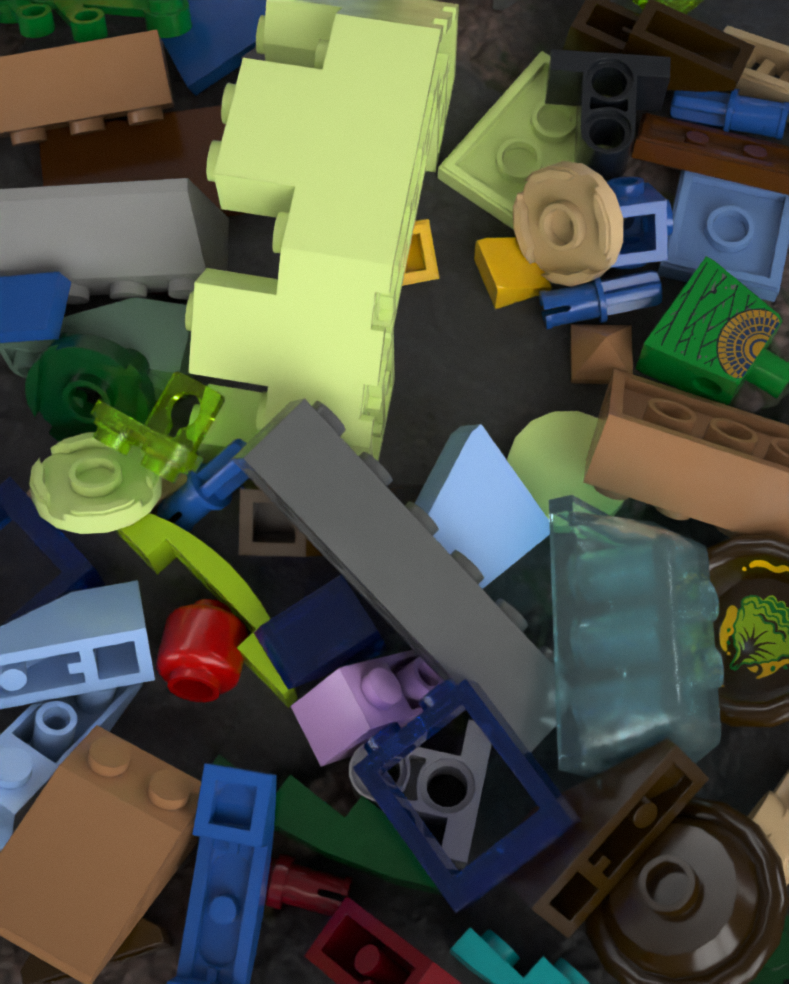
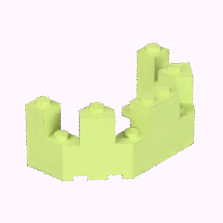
[185,0,459,464]

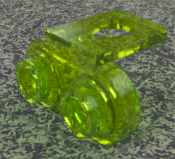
[90,371,225,484]

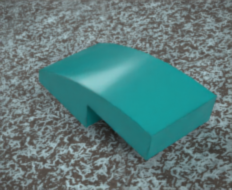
[449,927,590,984]

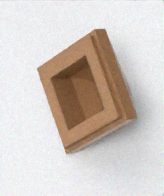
[570,324,633,384]

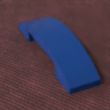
[167,763,276,984]

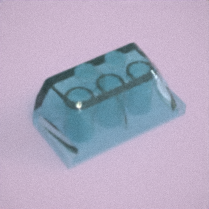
[548,495,724,778]

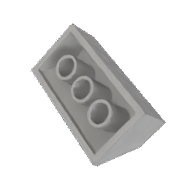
[0,178,229,305]

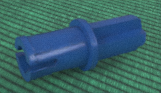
[670,88,789,140]
[539,270,663,330]
[157,439,250,532]

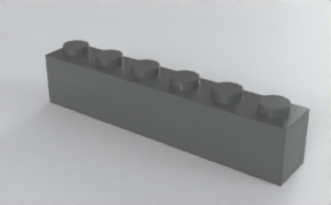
[232,398,582,756]

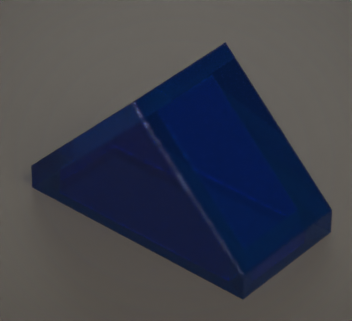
[254,575,388,690]

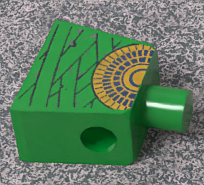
[635,256,789,405]

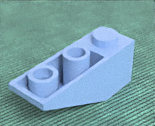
[0,683,143,851]

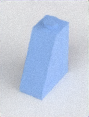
[415,424,556,589]

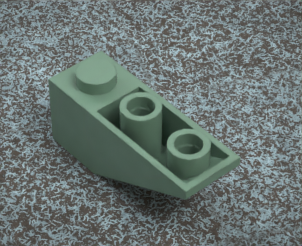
[0,297,193,401]

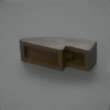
[562,0,755,92]

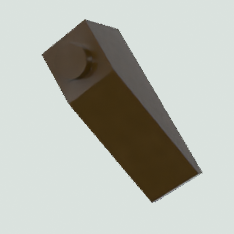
[486,738,709,939]

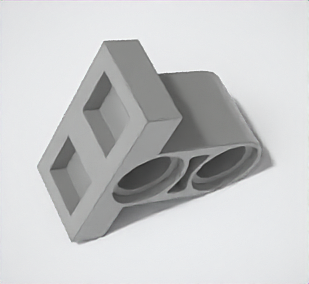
[349,720,495,870]

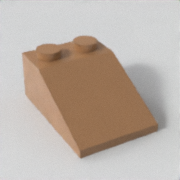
[0,725,201,984]

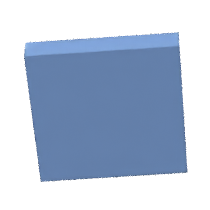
[658,170,789,302]

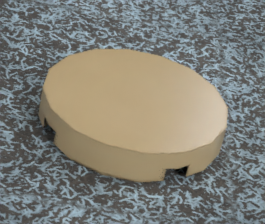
[513,161,623,287]

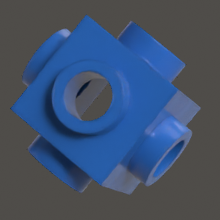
[607,177,673,269]

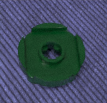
[25,332,155,444]

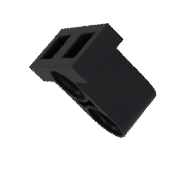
[545,49,671,182]

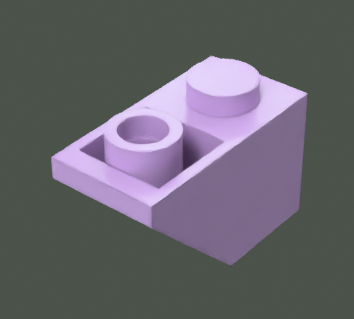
[291,650,456,766]

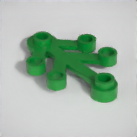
[0,0,192,43]

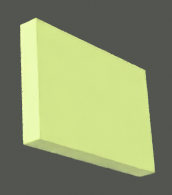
[437,51,611,230]

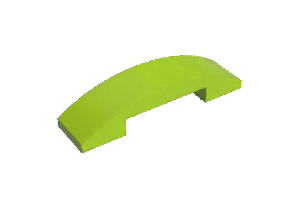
[114,513,298,708]

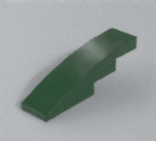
[212,754,474,901]

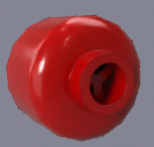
[156,599,249,702]

